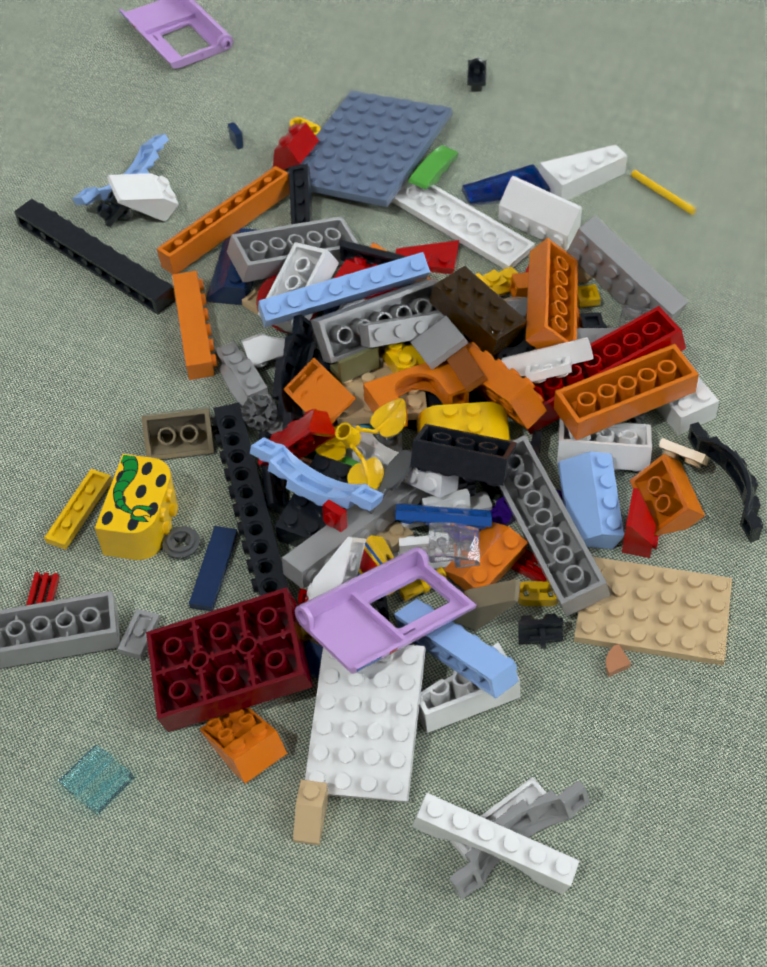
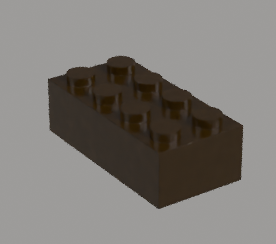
[429,266,527,356]

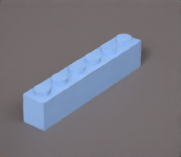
[394,599,519,699]

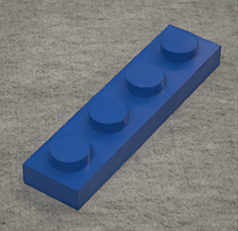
[395,503,492,529]

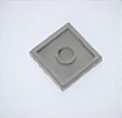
[411,316,468,370]

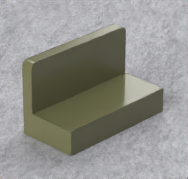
[330,347,379,383]

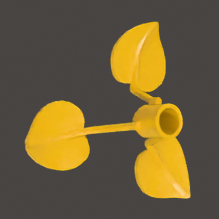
[316,398,406,490]

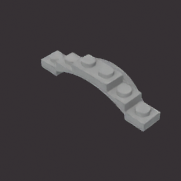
[215,342,283,434]
[449,781,590,900]

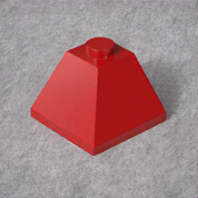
[622,488,659,558]

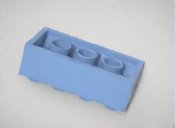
[558,451,624,549]

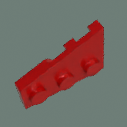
[395,240,459,274]

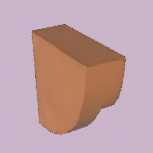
[605,644,631,677]

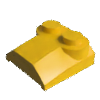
[382,342,426,373]

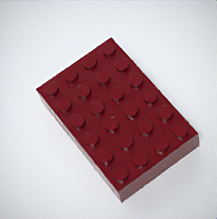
[146,587,313,732]

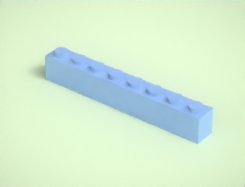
[258,252,430,328]

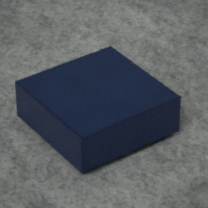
[227,122,244,150]

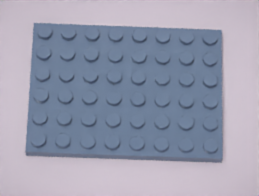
[287,91,453,207]

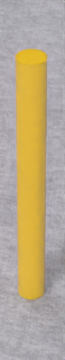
[631,170,696,215]

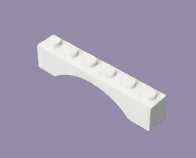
[241,298,365,368]
[345,425,459,498]
[412,793,579,895]

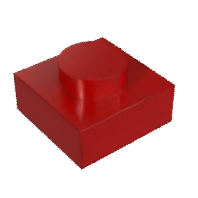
[322,500,348,532]

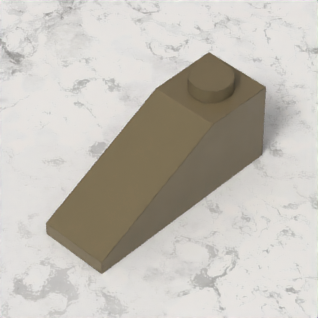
[453,579,520,631]

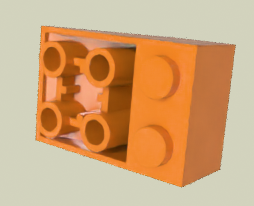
[284,358,356,424]
[199,707,287,783]

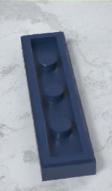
[189,526,238,611]

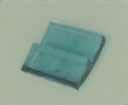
[58,744,135,816]

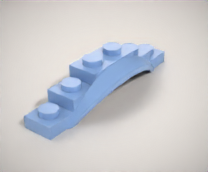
[72,134,169,206]
[250,438,384,511]

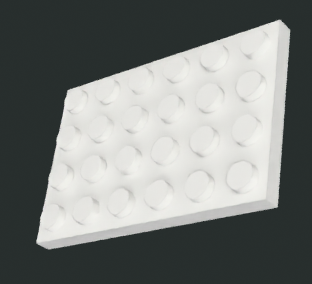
[305,645,426,803]

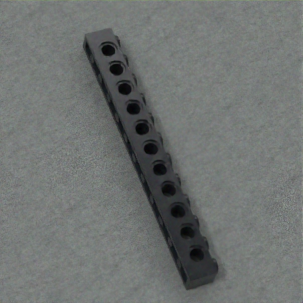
[211,402,289,596]

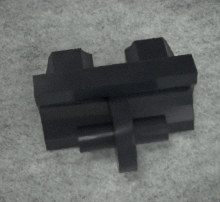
[467,58,487,92]
[97,190,132,228]
[518,613,564,649]

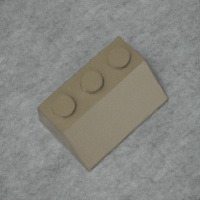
[141,406,214,459]

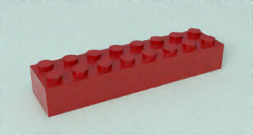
[527,306,686,434]

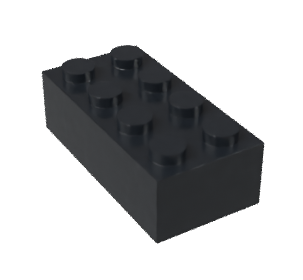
[410,424,517,486]
[275,453,352,547]

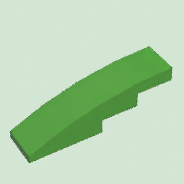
[408,145,459,190]

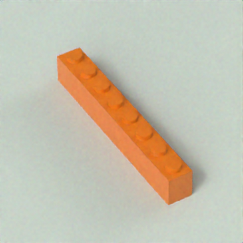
[157,166,290,274]

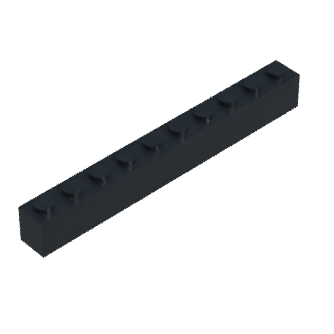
[14,199,175,315]

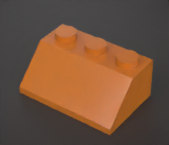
[630,454,705,535]
[444,522,528,591]

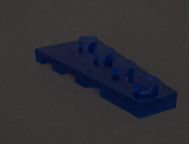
[462,164,550,204]

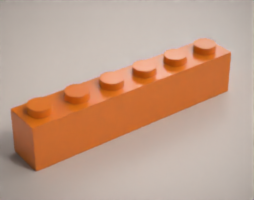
[172,271,217,380]

